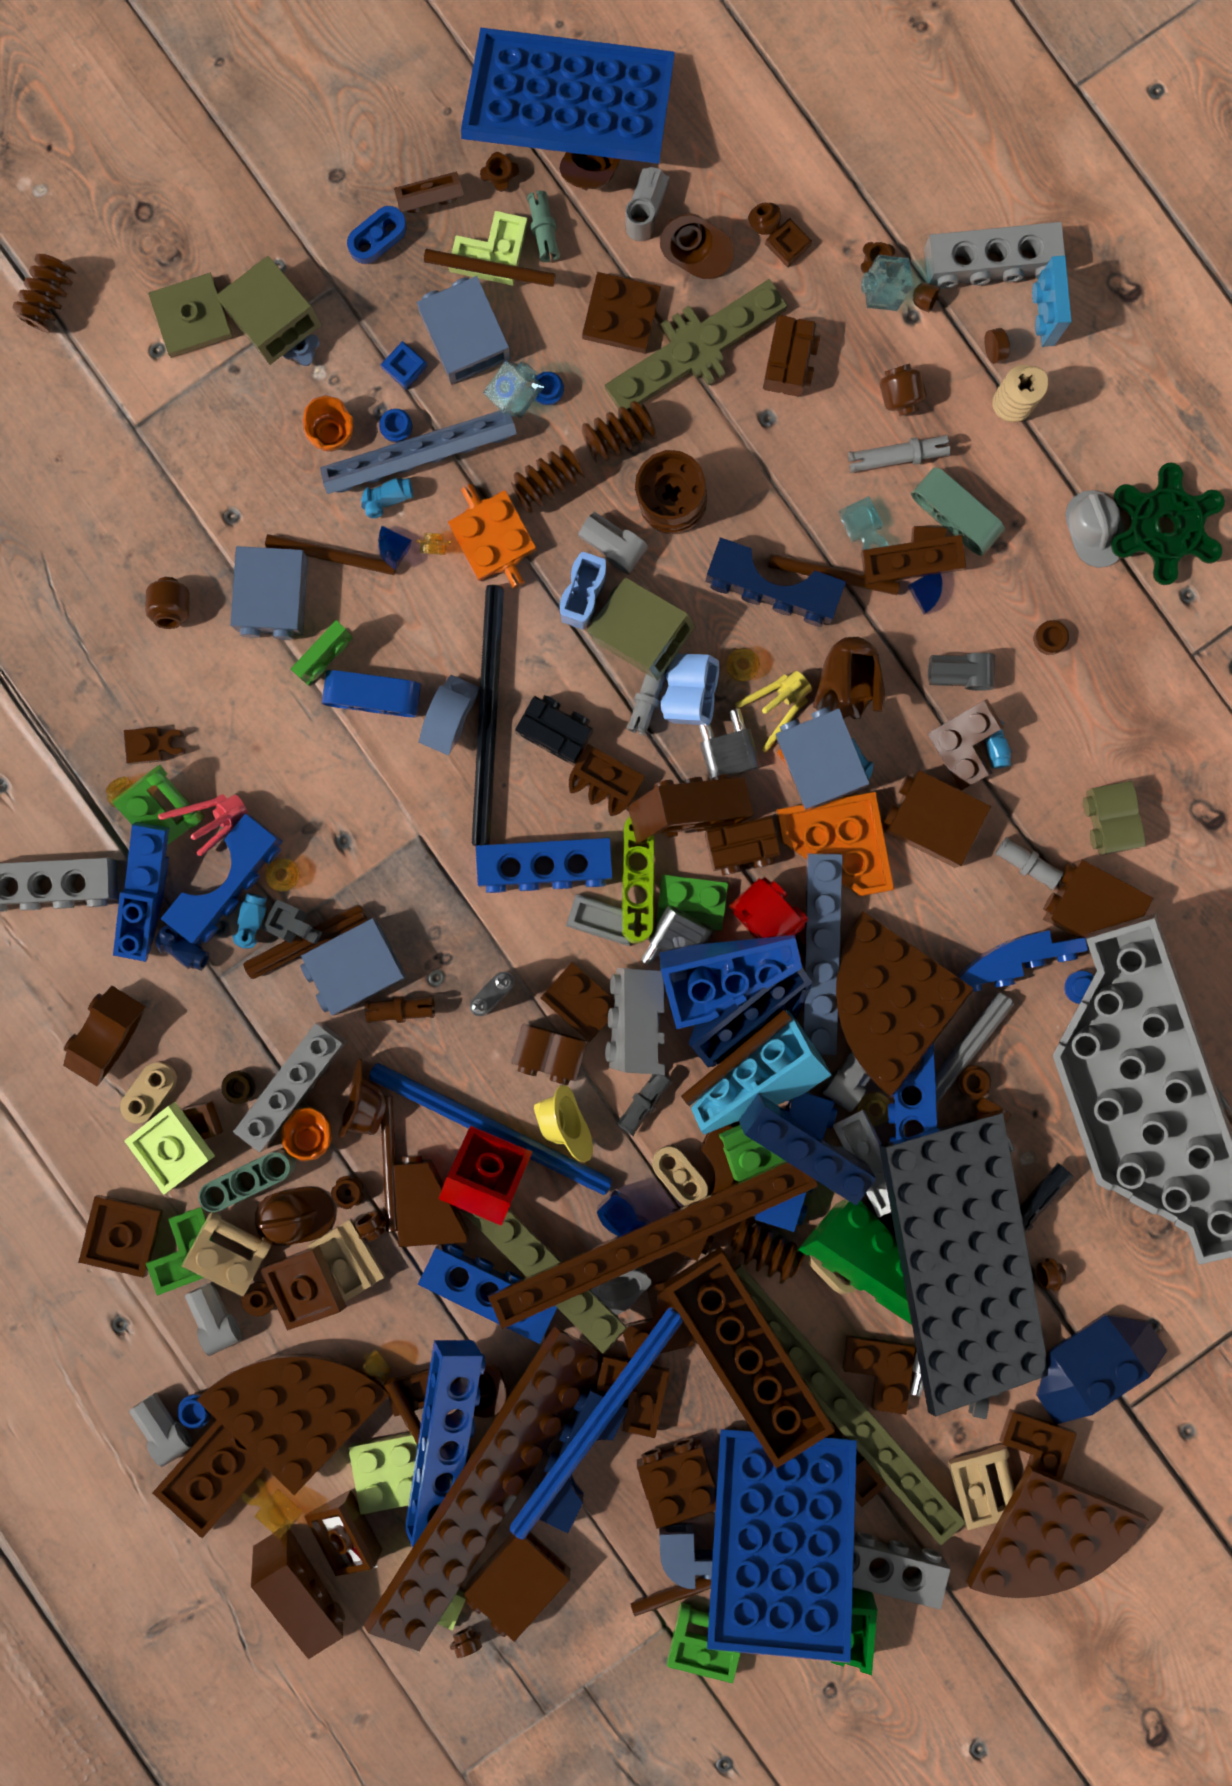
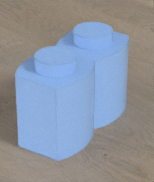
[560,552,606,630]
[661,653,719,726]

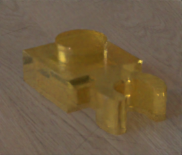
[241,1478,303,1540]

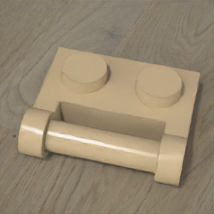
[181,1212,272,1297]
[948,1444,1015,1530]

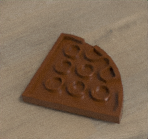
[836,911,973,1098]
[197,1354,390,1495]
[966,1465,1149,1598]

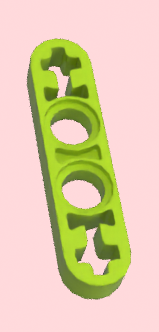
[622,817,654,944]

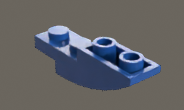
[113,822,169,962]
[956,930,1088,992]

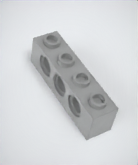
[924,222,1065,289]
[0,858,118,912]
[233,1022,348,1152]
[853,1532,950,1610]

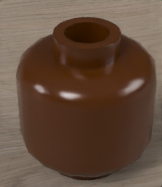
[879,363,927,416]
[145,577,190,629]

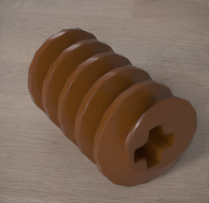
[12,254,76,333]
[582,401,657,463]
[511,445,585,514]
[731,1218,805,1285]

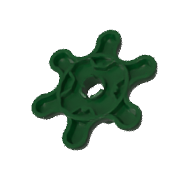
[1111,462,1225,586]

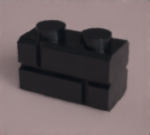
[515,695,593,766]

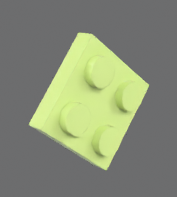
[125,1102,215,1195]
[348,1433,418,1515]

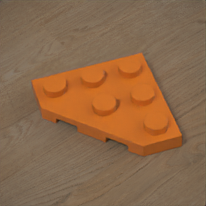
[776,792,894,896]

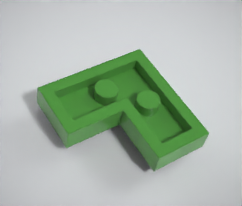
[146,1207,213,1296]

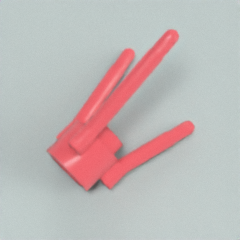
[158,794,248,856]

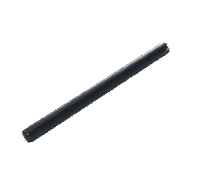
[471,585,504,847]

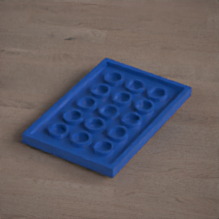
[461,27,675,164]
[707,1429,857,1663]

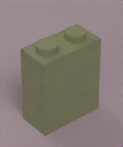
[216,256,322,365]
[587,577,696,681]

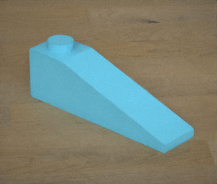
[691,1010,831,1135]

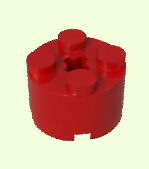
[729,877,809,939]

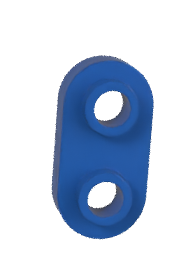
[347,206,407,264]

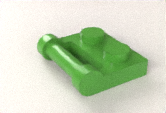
[113,765,205,845]
[667,1602,740,1684]

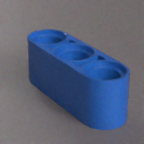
[321,670,421,718]

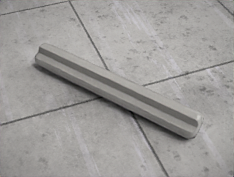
[920,993,1014,1104]

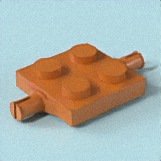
[448,484,537,589]

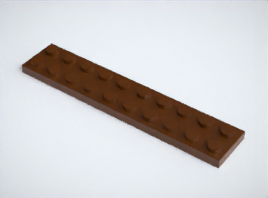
[363,1326,604,1652]

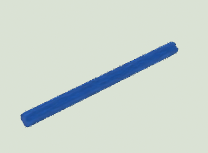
[369,1063,612,1195]
[510,1307,683,1540]

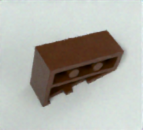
[628,774,754,844]
[251,1525,345,1660]

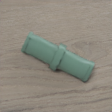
[527,190,561,262]

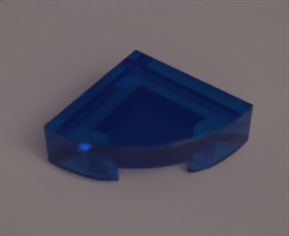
[378,526,412,570]
[908,574,943,615]

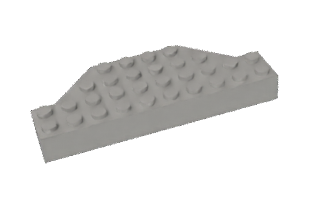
[1053,913,1232,1265]

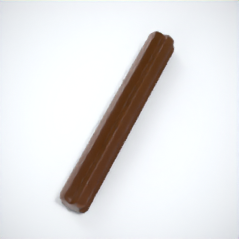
[243,905,367,979]

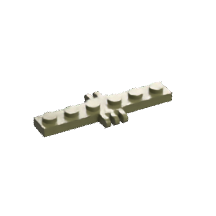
[605,279,787,412]

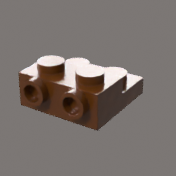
[637,1439,717,1529]

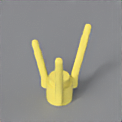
[735,671,812,752]

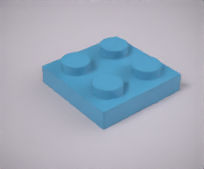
[1032,255,1072,347]

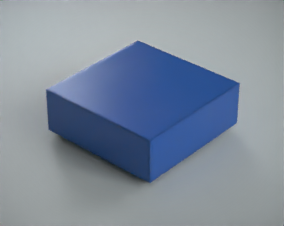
[381,341,428,390]

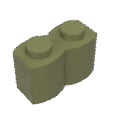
[1083,781,1145,856]

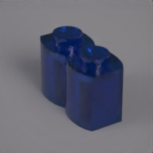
[597,1190,651,1236]

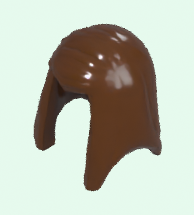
[813,636,885,719]

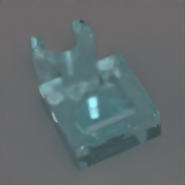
[838,496,888,551]

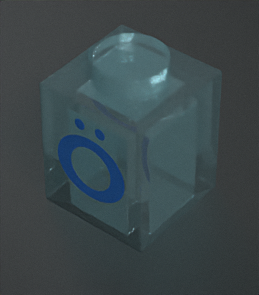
[483,360,544,418]

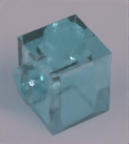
[861,255,913,311]

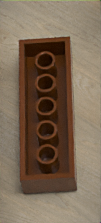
[664,1246,835,1469]

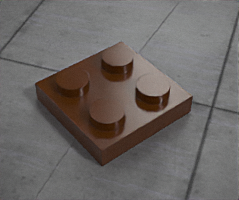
[582,272,661,354]
[78,1195,163,1278]
[260,1245,347,1331]

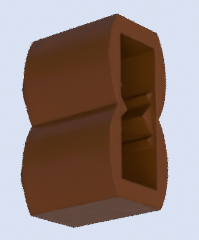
[512,1023,588,1085]

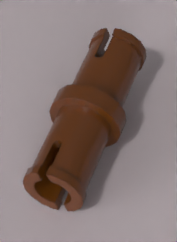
[365,996,435,1023]

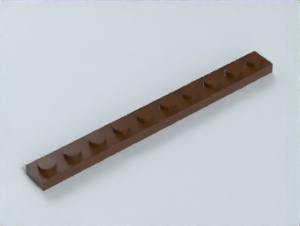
[488,1161,818,1329]

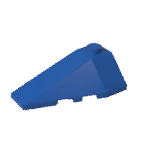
[659,935,802,1029]

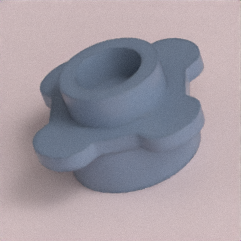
[283,335,320,366]

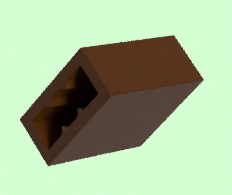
[884,770,991,868]
[1043,860,1154,943]
[464,1531,571,1642]

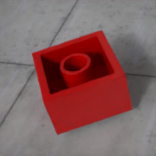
[439,1126,532,1226]

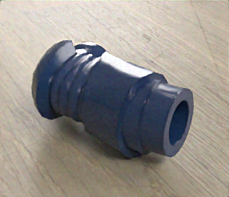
[155,926,209,971]

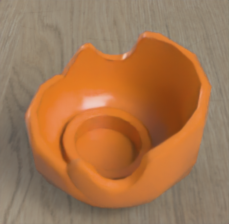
[303,395,354,452]
[281,1107,332,1161]

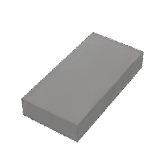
[566,895,639,946]

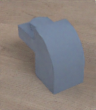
[418,674,480,756]
[659,1523,713,1589]

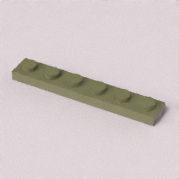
[460,1209,628,1353]

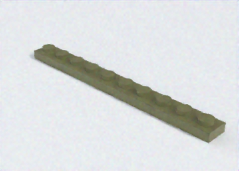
[735,1263,966,1545]

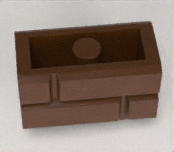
[763,315,820,397]
[705,816,780,876]

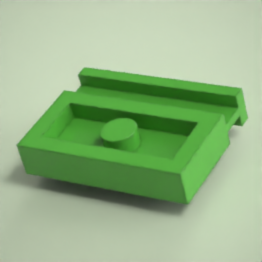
[290,620,353,686]
[656,875,728,931]
[719,1125,785,1182]

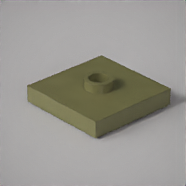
[148,272,233,358]

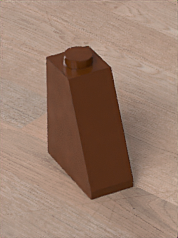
[393,1154,469,1247]

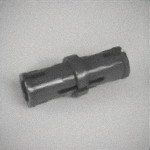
[616,1074,673,1136]

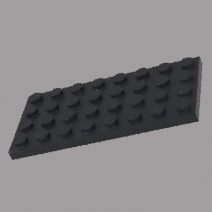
[879,1111,1048,1417]

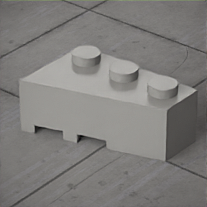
[605,968,665,1075]

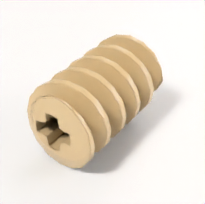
[992,365,1048,423]

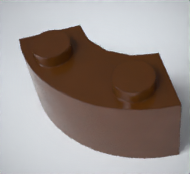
[63,986,146,1086]

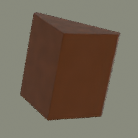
[304,1490,382,1576]

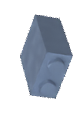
[416,276,511,385]
[230,546,308,640]
[776,707,869,811]
[300,918,407,1016]

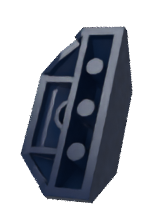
[689,968,813,1068]
[1036,1314,1167,1424]

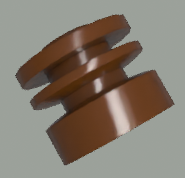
[635,450,707,534]

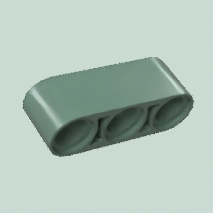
[911,467,1005,556]
[198,1149,296,1212]

